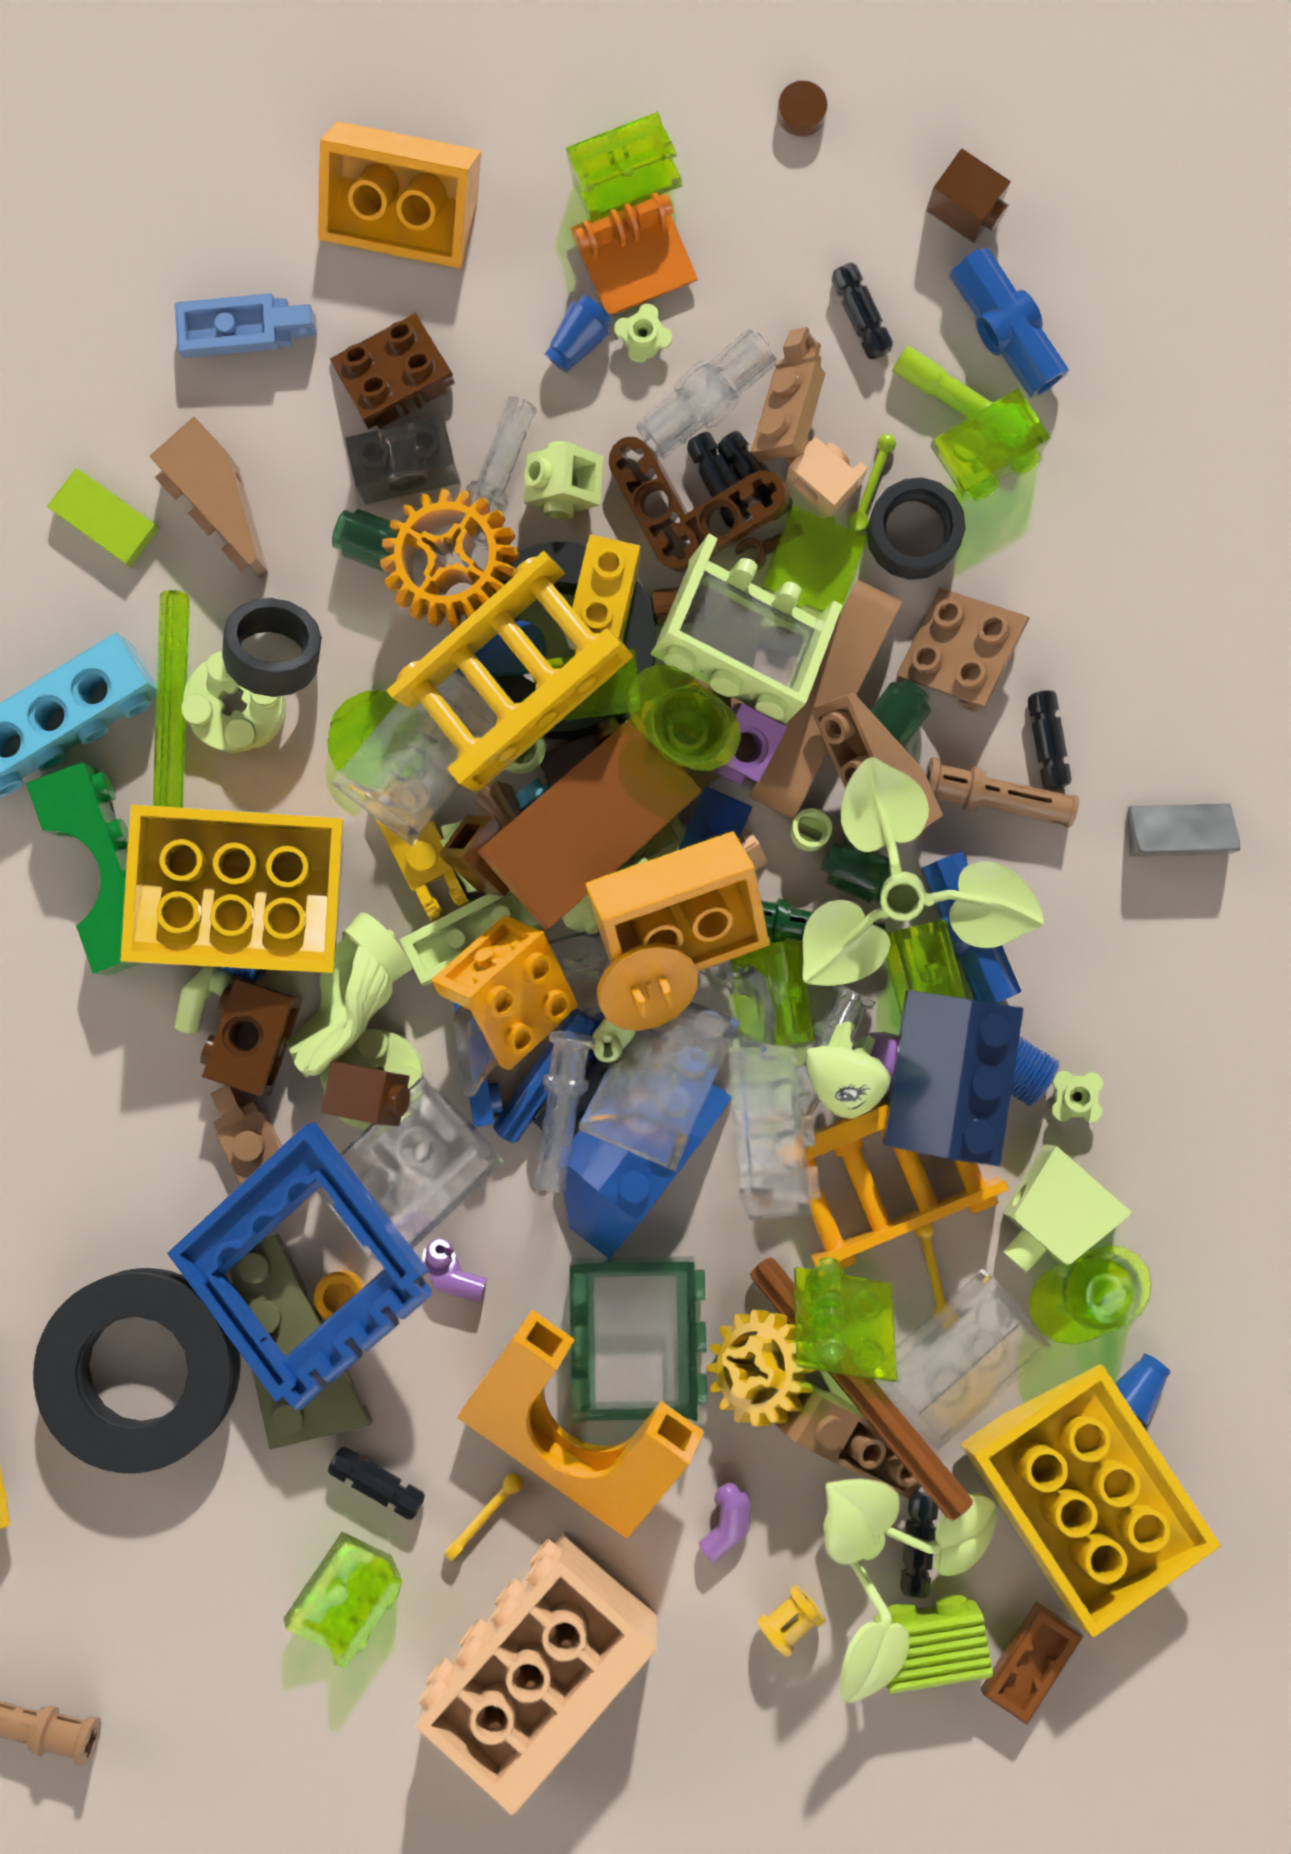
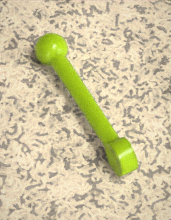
[848,434,897,533]

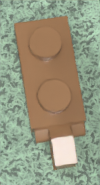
[751,327,826,462]
[211,1085,309,1206]

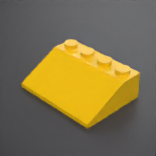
[121,804,345,973]
[960,1364,1221,1638]

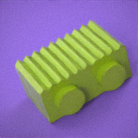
[874,1595,993,1694]

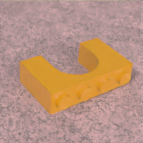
[457,1309,704,1539]

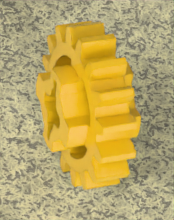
[707,1310,816,1426]

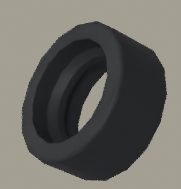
[866,477,966,580]
[222,598,322,697]

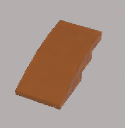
[477,713,702,931]

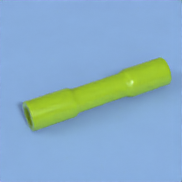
[892,345,1032,452]

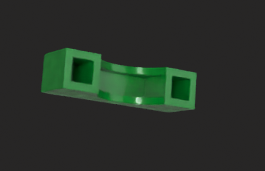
[26,762,142,976]

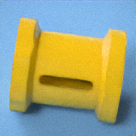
[757,1584,827,1657]

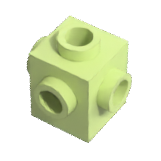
[523,441,604,520]

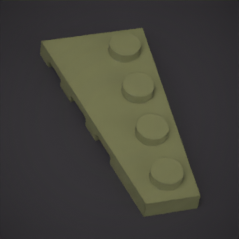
[230,1234,373,1450]

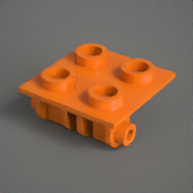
[570,191,698,316]

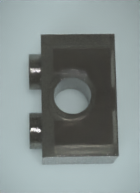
[345,415,461,505]

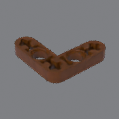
[608,437,790,572]

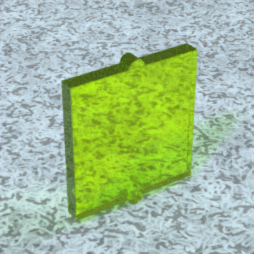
[761,506,867,617]

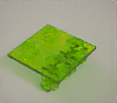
[794,1257,897,1382]

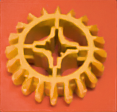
[380,488,520,629]

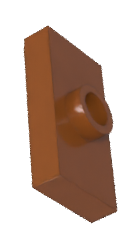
[980,1601,1084,1725]

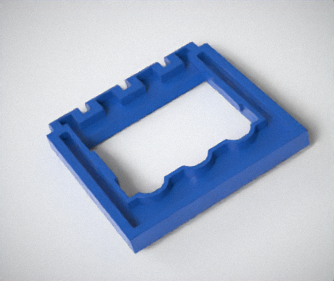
[167,1122,432,1411]

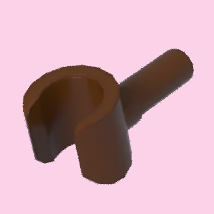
[735,524,802,571]

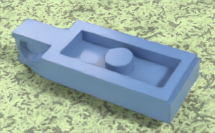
[175,293,317,358]

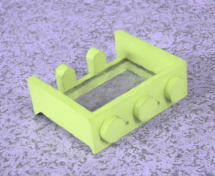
[651,534,842,724]

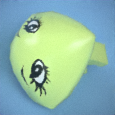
[806,1021,891,1119]

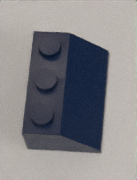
[882,990,1024,1167]

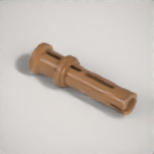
[925,757,1079,828]
[0,1701,101,1767]

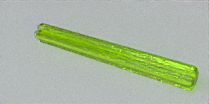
[152,590,190,808]

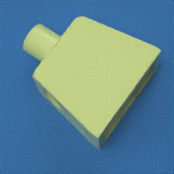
[1003,1144,1132,1273]

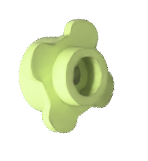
[614,304,672,363]
[1051,1071,1103,1123]

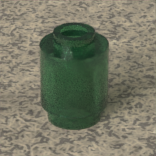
[332,509,397,573]
[870,680,931,749]
[820,838,892,903]

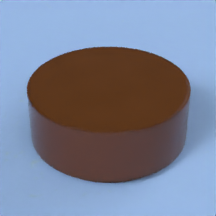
[777,80,827,136]

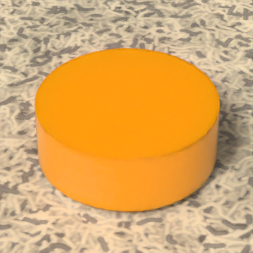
[314,1269,365,1320]

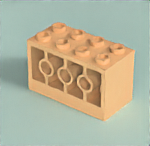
[415,1532,657,1816]

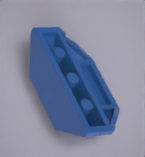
[559,1066,732,1259]

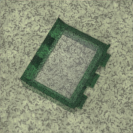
[570,1256,707,1424]

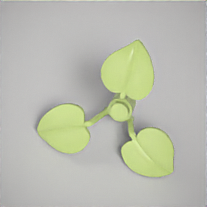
[803,757,1044,986]
[823,1479,997,1703]

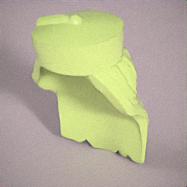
[286,912,412,1077]

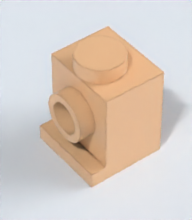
[785,436,868,520]

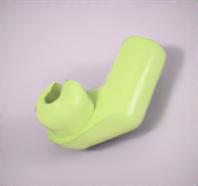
[174,966,234,1033]
[591,1017,635,1063]

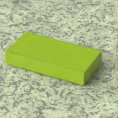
[47,467,160,568]

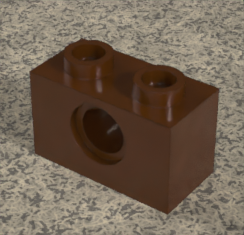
[200,979,303,1096]

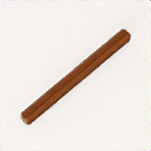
[750,1257,973,1521]

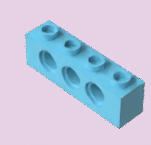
[0,632,161,797]

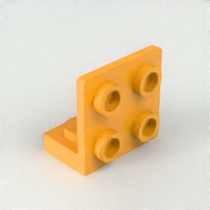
[431,915,578,1070]

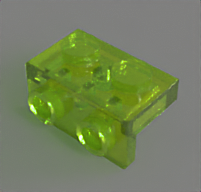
[930,388,1051,503]
[283,1531,403,1669]

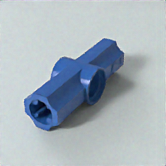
[949,247,1069,398]
[920,851,1022,1003]

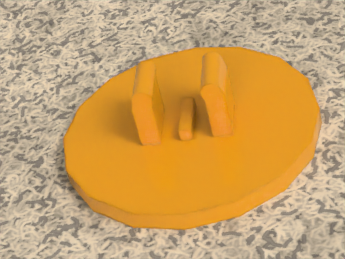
[597,942,698,1031]

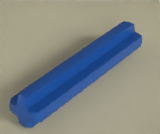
[493,1008,598,1143]

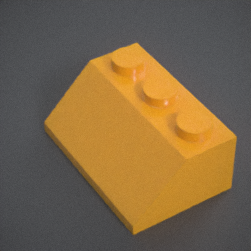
[318,121,481,269]
[585,831,770,971]

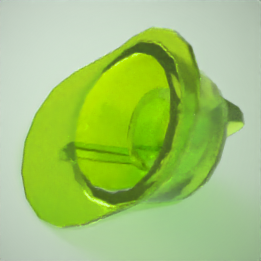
[627,665,741,771]
[1029,1245,1152,1345]

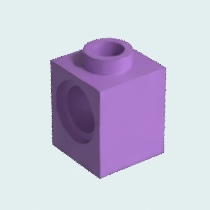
[706,703,787,786]

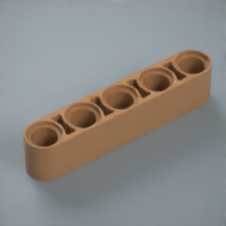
[749,580,903,820]

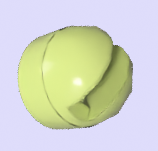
[790,808,832,852]

